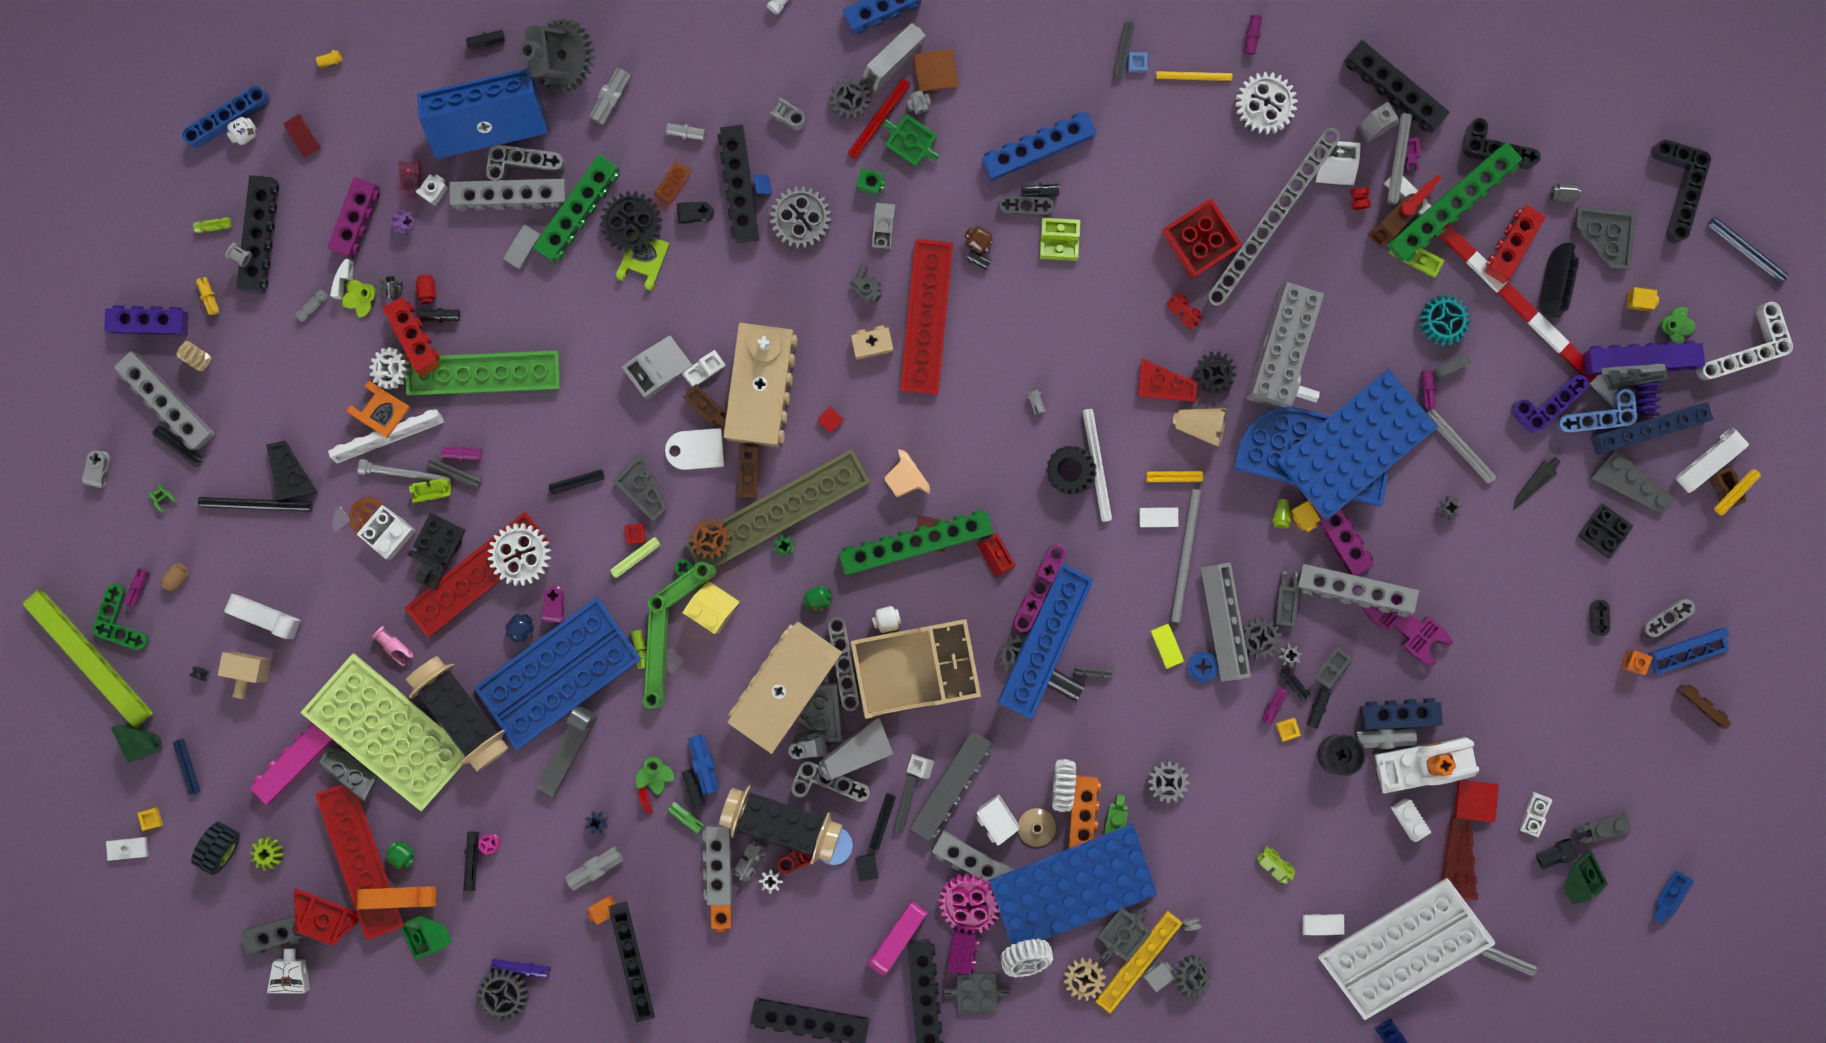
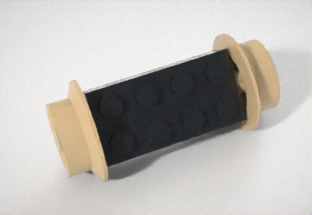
[406,656,508,772]
[719,785,842,865]

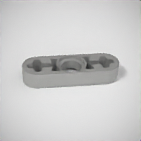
[1642,599,1695,637]

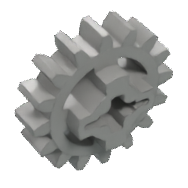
[1147,761,1190,803]

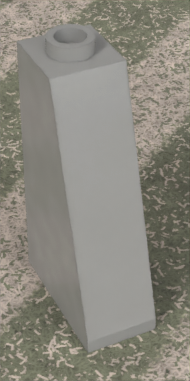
[861,23,926,95]
[1357,102,1400,144]
[819,718,893,780]

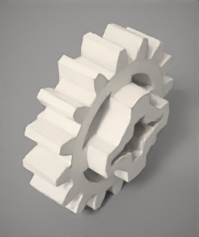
[369,347,410,390]

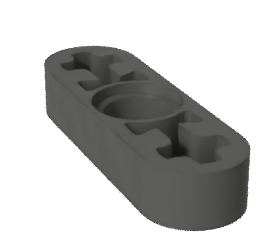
[999,196,1054,216]

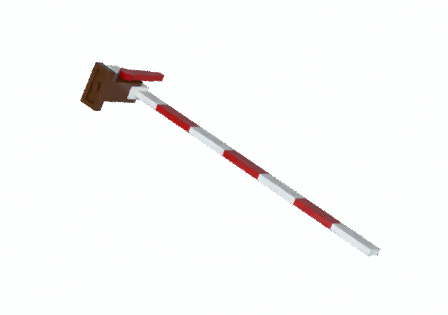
[1367,174,1628,408]

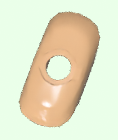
[885,449,930,497]

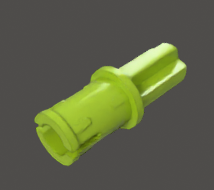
[630,630,647,669]

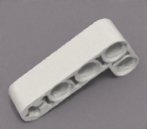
[1675,427,1749,493]
[224,593,301,639]

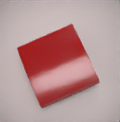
[1454,780,1499,822]

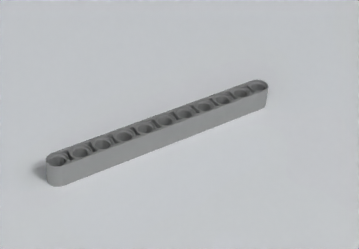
[1209,128,1340,306]

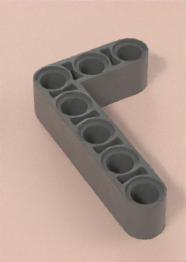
[536,706,598,798]

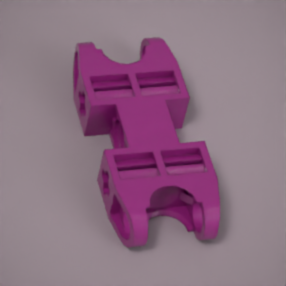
[1013,544,1066,632]
[1361,596,1453,667]

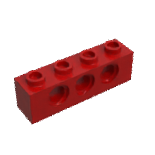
[1484,205,1546,284]
[382,297,440,377]

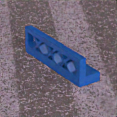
[1648,628,1730,675]

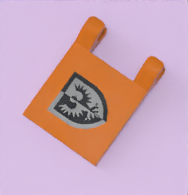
[346,381,410,438]

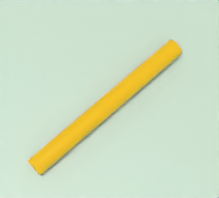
[1156,71,1233,81]

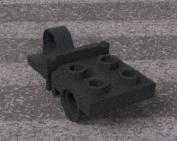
[407,512,466,590]

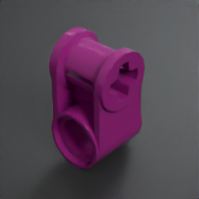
[542,586,564,623]

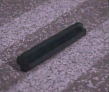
[152,426,203,467]
[549,469,605,494]
[869,793,896,850]

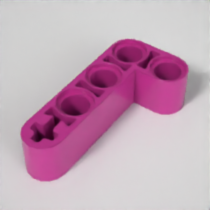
[866,901,927,976]

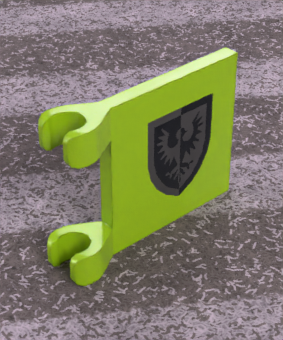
[616,231,670,291]

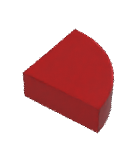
[638,787,654,815]

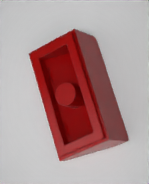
[977,533,1016,577]

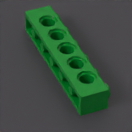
[533,154,620,263]

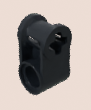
[676,201,714,224]

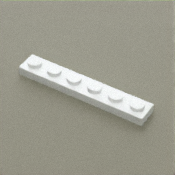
[328,409,444,464]

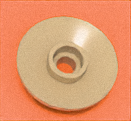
[1018,808,1056,847]

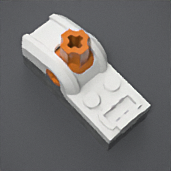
[1371,736,1479,793]

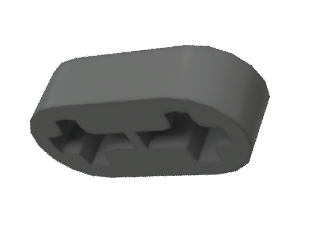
[1434,355,1471,379]

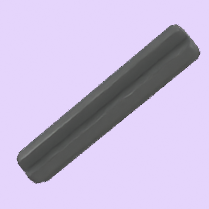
[1113,21,1134,78]
[427,458,482,488]
[894,775,917,832]

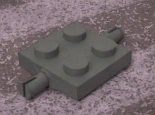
[1097,906,1152,962]
[944,972,1010,1013]

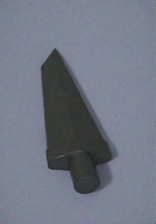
[1513,457,1560,510]

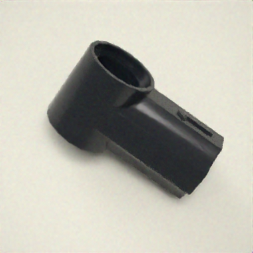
[1535,838,1578,870]

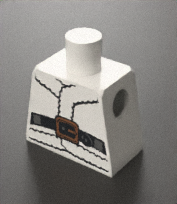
[267,948,310,993]

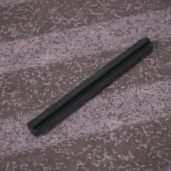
[198,497,313,512]

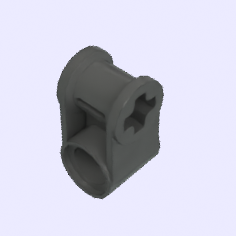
[788,732,828,759]

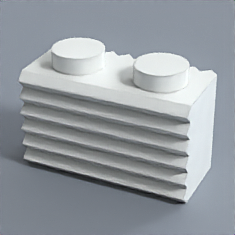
[1391,798,1431,842]

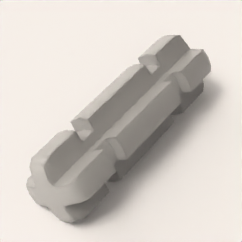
[295,289,328,322]

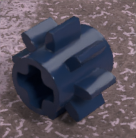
[585,811,609,834]

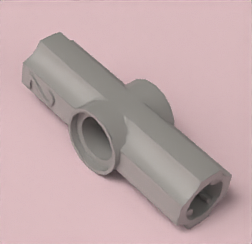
[589,68,632,126]
[1355,728,1417,749]
[565,846,624,891]

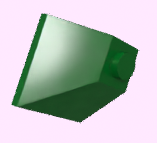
[401,916,452,960]

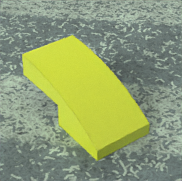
[1151,624,1184,669]

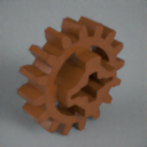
[689,517,732,559]

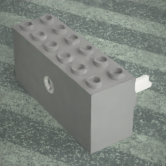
[1244,282,1324,409]

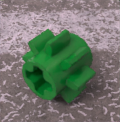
[773,534,797,558]

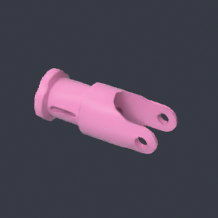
[371,626,413,666]

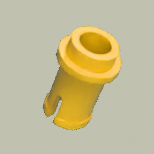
[316,50,342,69]

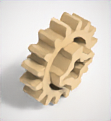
[1063,957,1106,1001]

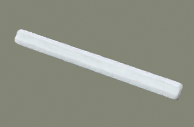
[1083,409,1112,522]

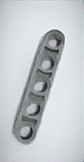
[828,618,859,711]

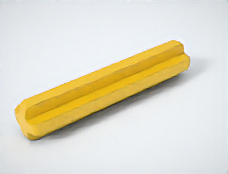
[1714,469,1761,515]
[1146,471,1203,482]

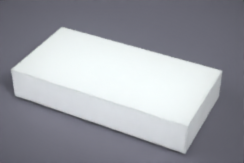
[1139,508,1179,527]

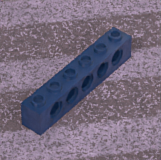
[1591,402,1714,455]

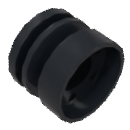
[1317,734,1366,776]

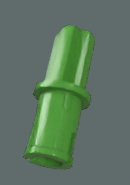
[668,802,704,834]

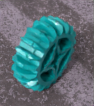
[1418,294,1472,346]

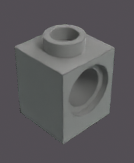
[1143,960,1174,993]

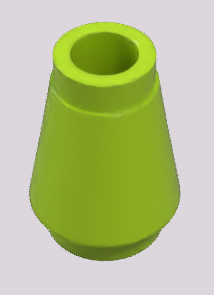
[1272,499,1291,528]

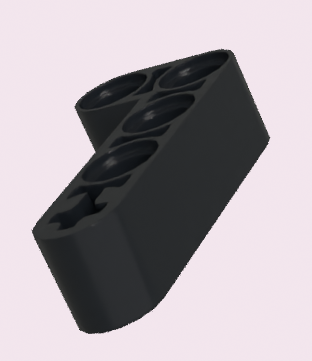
[1463,118,1541,169]

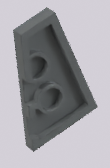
[1601,364,1669,390]
[613,454,668,522]
[319,746,378,803]

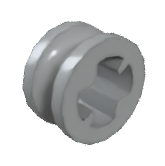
[1183,917,1201,931]

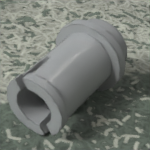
[1027,389,1046,415]

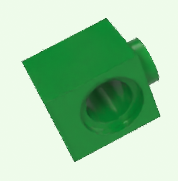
[856,168,886,196]

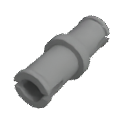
[666,123,706,141]

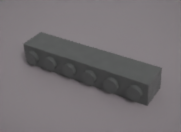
[910,730,993,841]

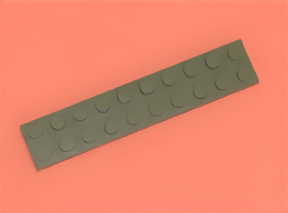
[684,449,871,575]

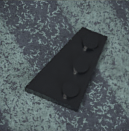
[266,441,318,501]

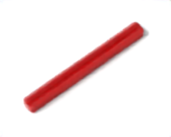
[848,79,910,159]

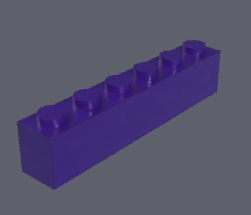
[1583,340,1706,376]

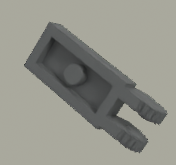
[1275,571,1299,626]
[1574,812,1631,844]

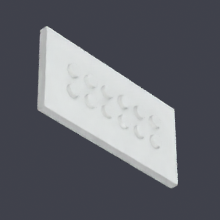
[1318,878,1495,1020]

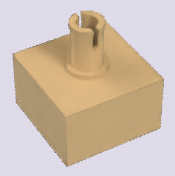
[218,652,272,699]

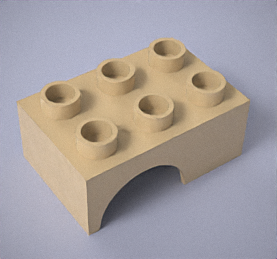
[851,619,981,719]

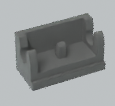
[1314,647,1353,690]

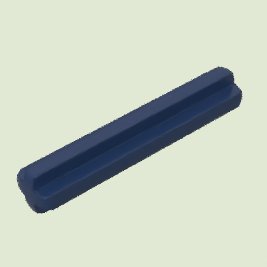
[173,739,200,795]

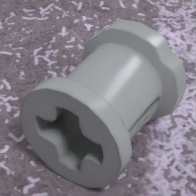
[225,243,252,267]

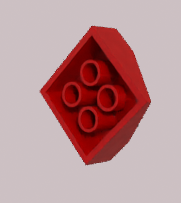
[1161,198,1243,280]

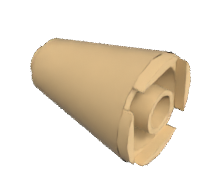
[1173,408,1227,447]

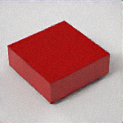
[817,407,844,433]
[624,523,647,545]

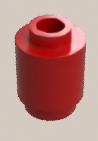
[416,275,437,304]

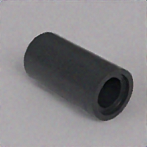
[1047,669,1085,702]

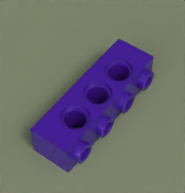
[104,305,188,336]

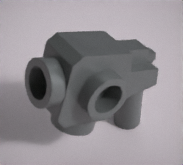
[849,265,882,304]

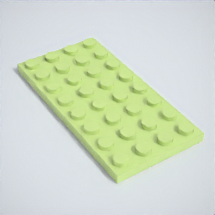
[300,653,465,811]

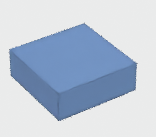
[1128,52,1148,73]

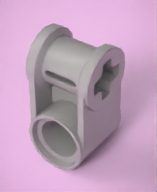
[769,97,806,131]
[82,450,111,488]

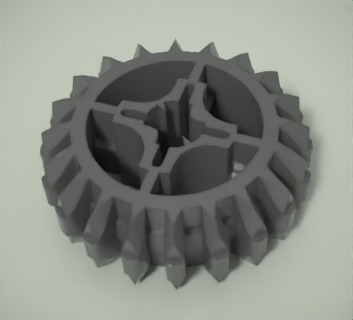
[476,969,529,1022]

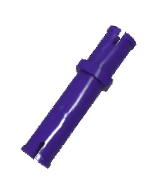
[490,959,551,979]

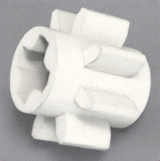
[759,869,783,894]

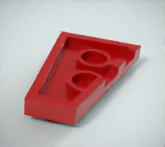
[1138,358,1197,402]

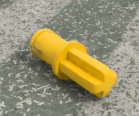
[195,277,219,315]

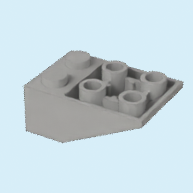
[622,336,693,400]

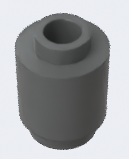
[1550,183,1581,203]

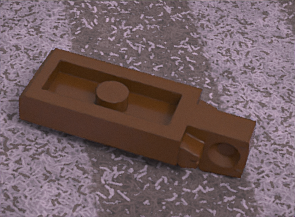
[683,384,726,430]

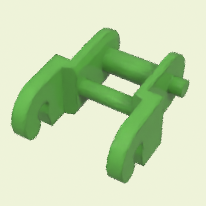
[149,484,177,513]

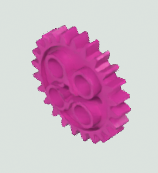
[939,873,1000,935]

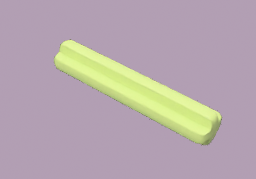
[610,537,661,578]

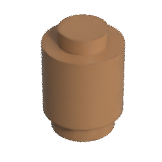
[160,563,189,592]

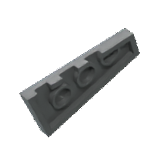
[1589,450,1675,514]

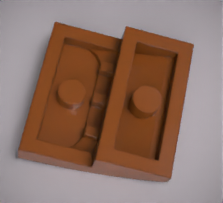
[912,49,959,93]

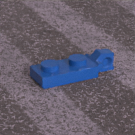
[1653,871,1695,925]

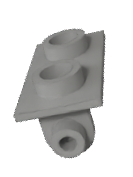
[734,840,767,881]

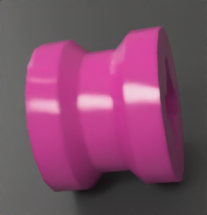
[479,833,501,854]

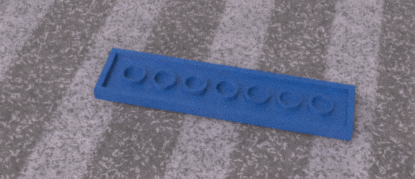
[997,563,1094,719]

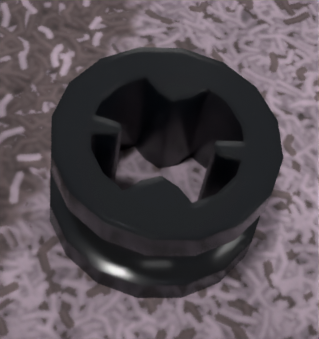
[189,666,210,681]

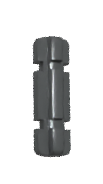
[1074,666,1112,680]

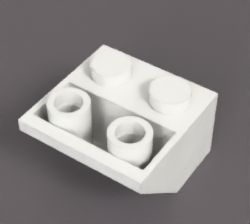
[1315,140,1361,186]
[357,505,416,560]
[976,794,1020,845]

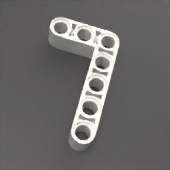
[1696,302,1793,381]

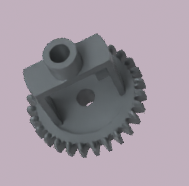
[519,18,595,93]

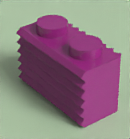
[947,930,980,975]

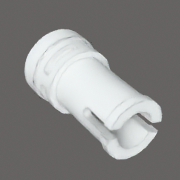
[767,0,788,15]

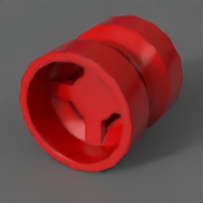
[1350,187,1371,210]

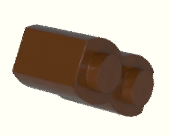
[1709,467,1746,508]

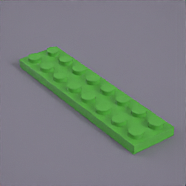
[405,351,560,396]

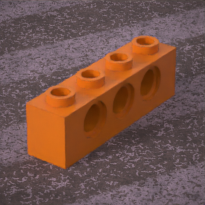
[1068,775,1101,849]

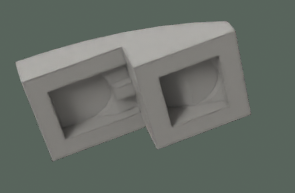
[504,225,541,269]

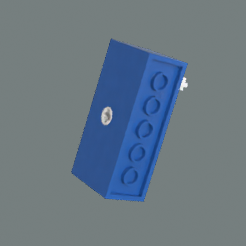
[417,68,548,159]

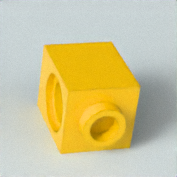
[1626,287,1659,312]
[1290,500,1320,532]

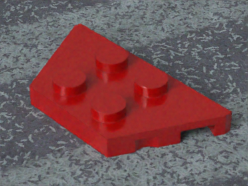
[293,888,359,946]

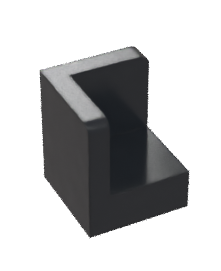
[855,853,879,882]

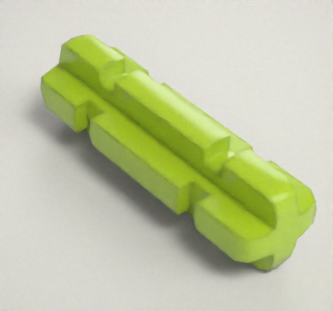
[193,217,232,233]

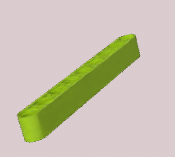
[23,589,153,728]

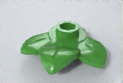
[1660,307,1696,344]
[636,756,674,795]

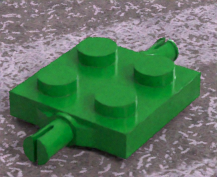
[882,114,940,167]

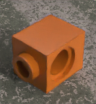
[1620,650,1653,675]
[587,895,616,925]
[711,903,732,932]

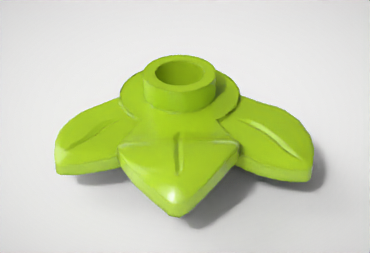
[342,280,377,318]

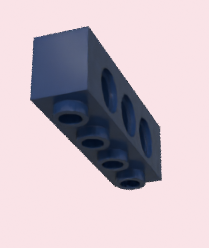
[1360,698,1443,730]

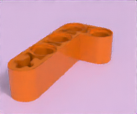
[357,886,436,909]

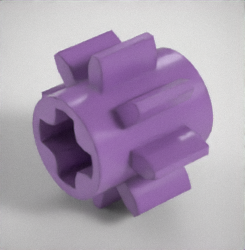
[389,209,415,234]

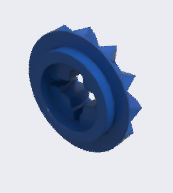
[1187,651,1218,682]

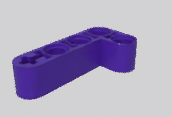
[1511,375,1589,432]

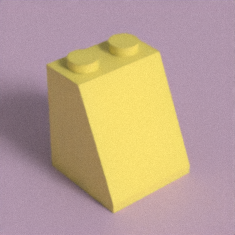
[682,581,740,634]

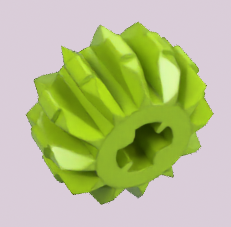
[249,837,284,871]

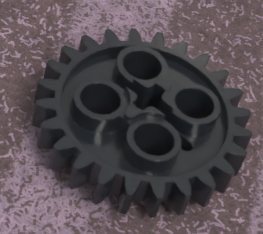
[600,191,663,253]

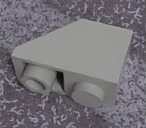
[872,203,895,249]

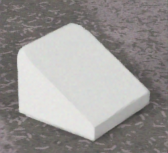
[907,754,934,779]

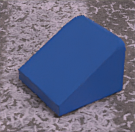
[753,174,772,197]

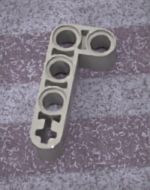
[486,145,566,181]
[791,761,870,802]

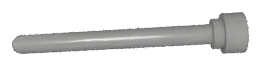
[358,459,451,483]

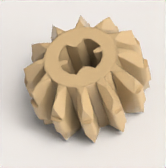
[176,341,212,371]

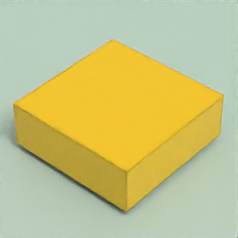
[1276,717,1301,742]
[137,807,163,831]

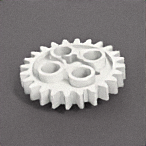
[1235,72,1298,135]
[488,523,552,586]

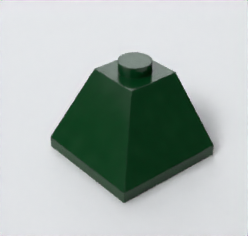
[111,724,162,763]
[1564,850,1608,905]

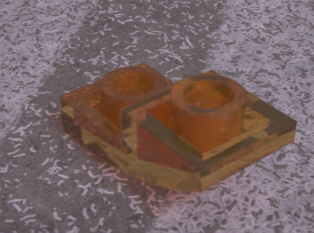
[654,161,692,205]

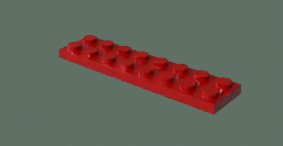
[900,239,953,395]
[404,511,550,637]
[315,784,404,941]

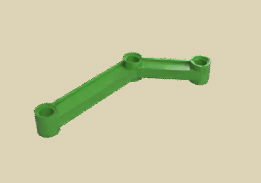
[642,562,716,709]

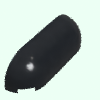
[1539,243,1579,318]

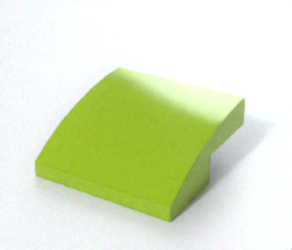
[1040,218,1080,261]

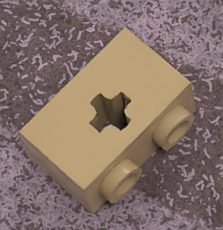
[851,325,894,360]

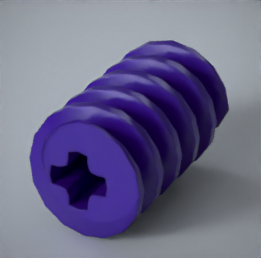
[1636,381,1662,416]

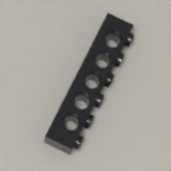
[1343,40,1450,133]
[717,124,760,244]
[236,175,279,294]
[608,901,655,1023]
[907,939,943,1043]
[750,997,870,1043]

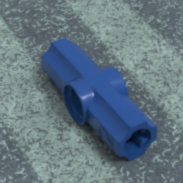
[688,734,720,795]

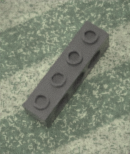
[241,915,312,956]

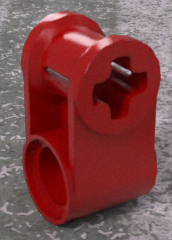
[778,851,812,874]

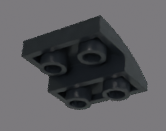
[1577,503,1634,559]

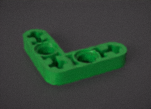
[93,584,150,650]

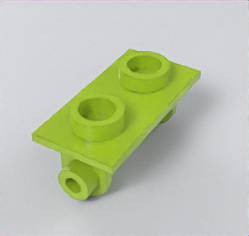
[409,478,451,503]
[1256,846,1295,884]

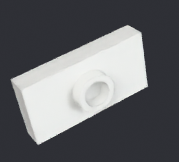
[106,837,148,861]

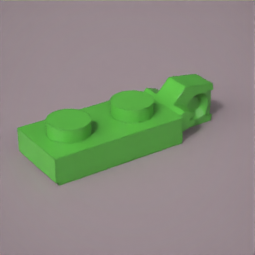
[1104,794,1128,834]

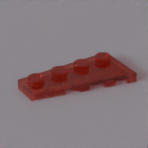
[1441,817,1479,900]

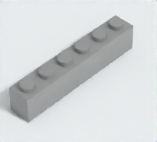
[1201,562,1251,681]

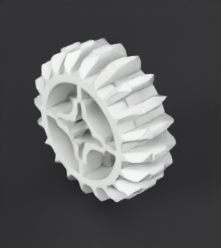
[1052,759,1076,812]
[1000,939,1053,978]

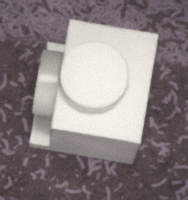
[416,174,448,206]

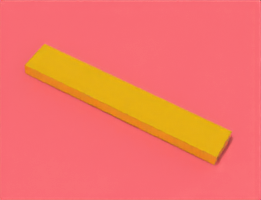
[1095,910,1183,1014]

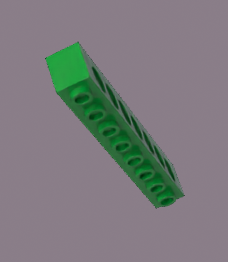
[1386,142,1522,262]
[839,509,994,575]

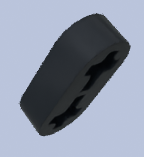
[1589,600,1610,636]

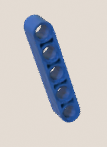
[182,86,270,147]

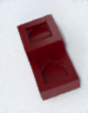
[283,114,321,158]

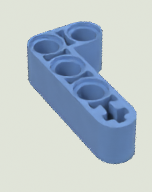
[1556,389,1637,432]

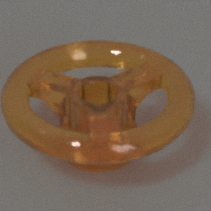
[349,497,383,532]

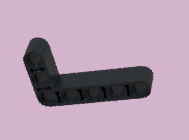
[1651,139,1711,243]

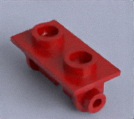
[1166,293,1203,330]

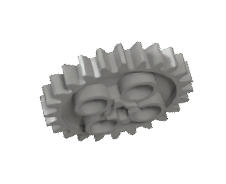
[770,186,832,249]

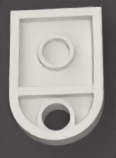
[665,428,725,470]

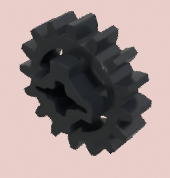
[1194,351,1237,393]

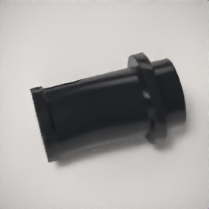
[966,250,992,271]

